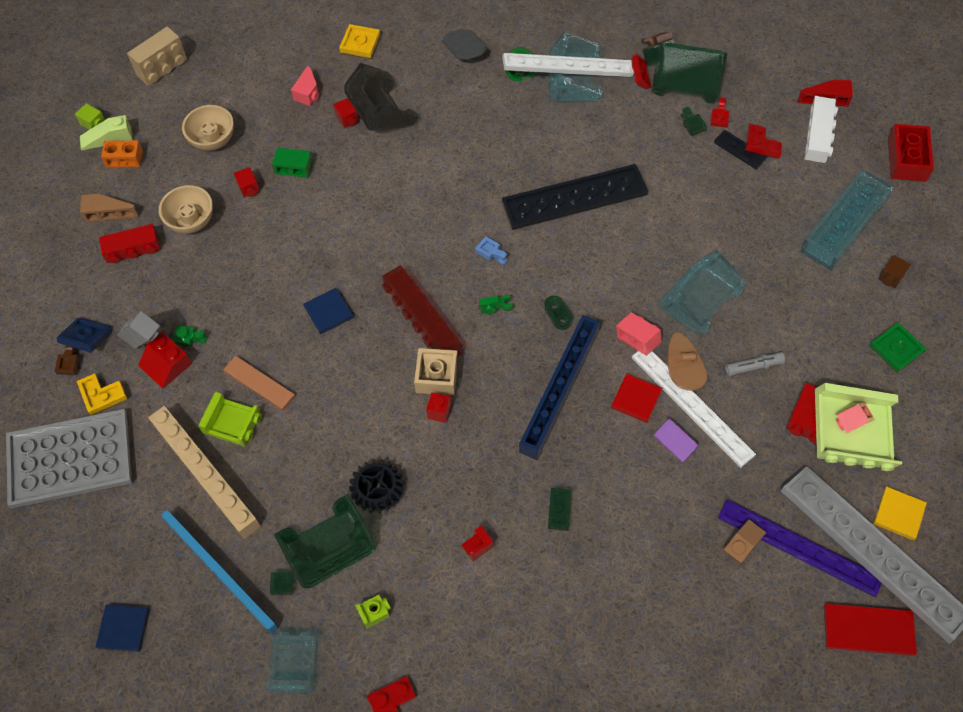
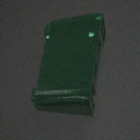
[651,43,728,103]
[274,494,376,588]

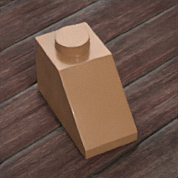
[723,520,766,566]

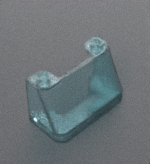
[549,32,602,102]
[657,250,747,335]

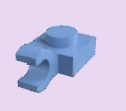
[475,236,508,265]

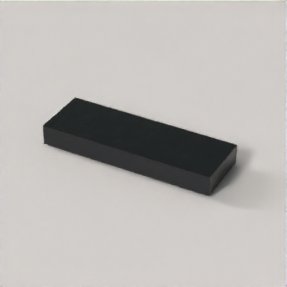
[714,130,767,170]

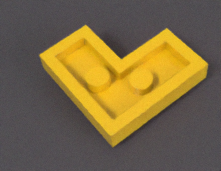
[77,373,127,415]

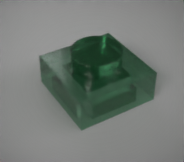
[270,572,293,596]

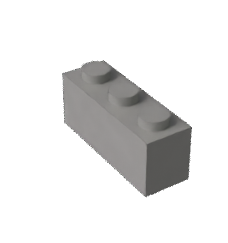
[117,311,160,349]

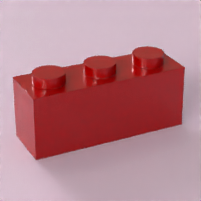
[99,224,161,263]

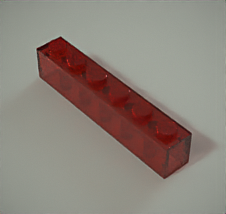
[382,265,463,357]

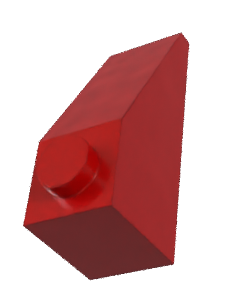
[797,79,853,107]

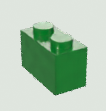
[272,148,313,178]

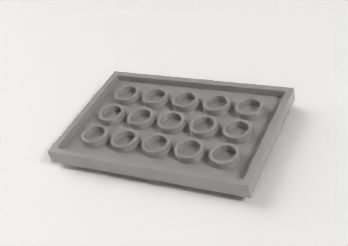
[6,409,132,509]

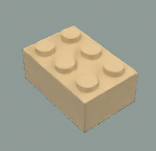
[127,27,187,86]

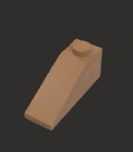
[80,194,139,222]

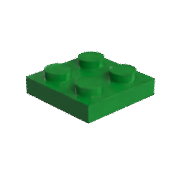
[869,322,927,373]

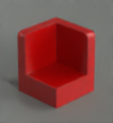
[462,525,493,561]

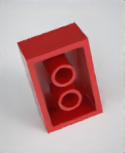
[888,124,934,182]

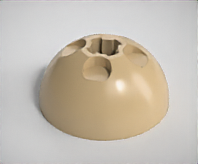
[182,105,234,151]
[159,185,213,234]

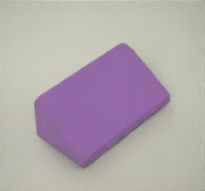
[654,419,698,463]

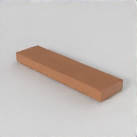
[223,356,295,411]

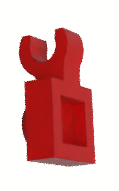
[710,97,730,128]

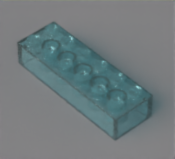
[800,169,894,271]

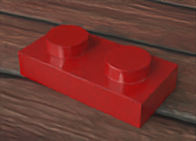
[631,54,651,89]

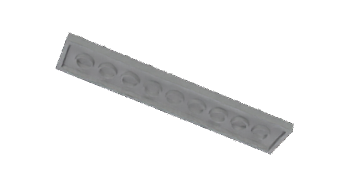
[781,466,963,644]

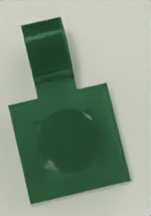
[680,107,707,136]

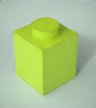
[75,103,105,130]

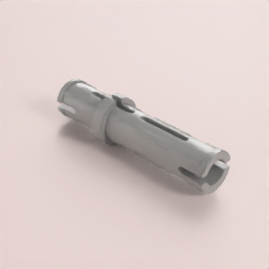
[725,352,785,376]

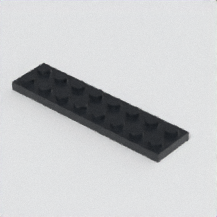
[502,164,648,230]

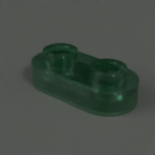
[544,296,572,330]

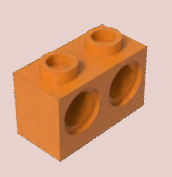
[101,140,143,167]

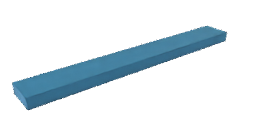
[161,510,278,634]

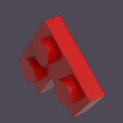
[745,124,782,159]
[367,676,416,712]

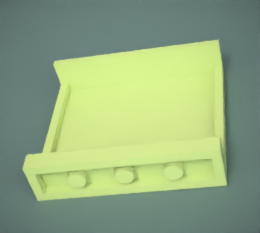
[815,383,902,471]

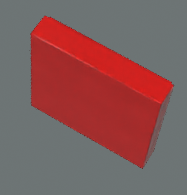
[611,374,662,423]

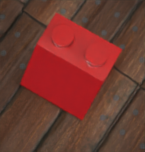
[138,332,192,389]

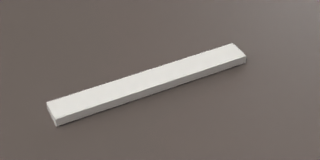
[502,53,634,77]
[632,351,756,468]

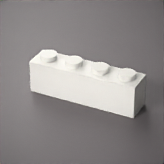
[805,96,838,163]

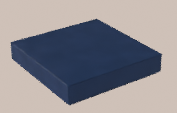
[303,288,353,335]
[56,317,112,353]
[96,605,149,652]

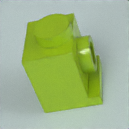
[355,595,391,629]

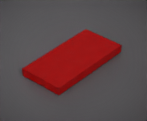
[824,604,917,656]

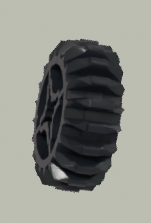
[349,459,404,514]

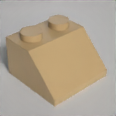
[414,348,457,396]

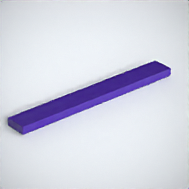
[718,500,882,597]

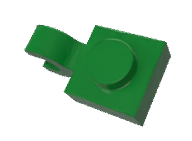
[479,295,513,315]
[172,325,207,347]

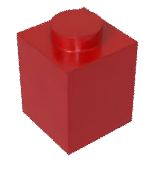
[333,98,359,128]
[234,167,260,198]
[426,392,452,423]

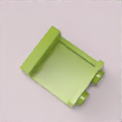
[198,392,262,447]

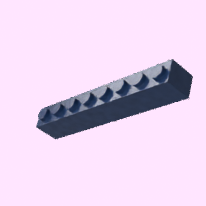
[519,315,600,460]

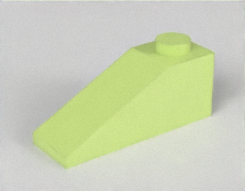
[80,115,133,150]

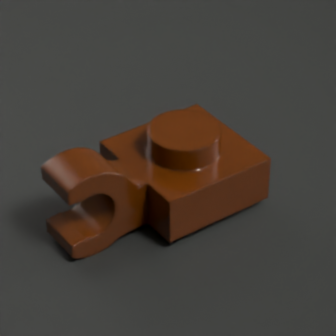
[641,32,672,51]
[54,345,80,375]

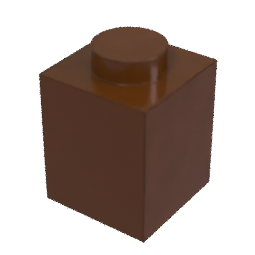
[879,255,911,288]

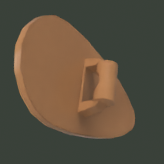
[668,332,707,391]

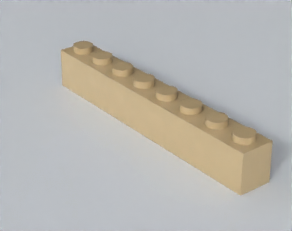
[148,406,261,539]

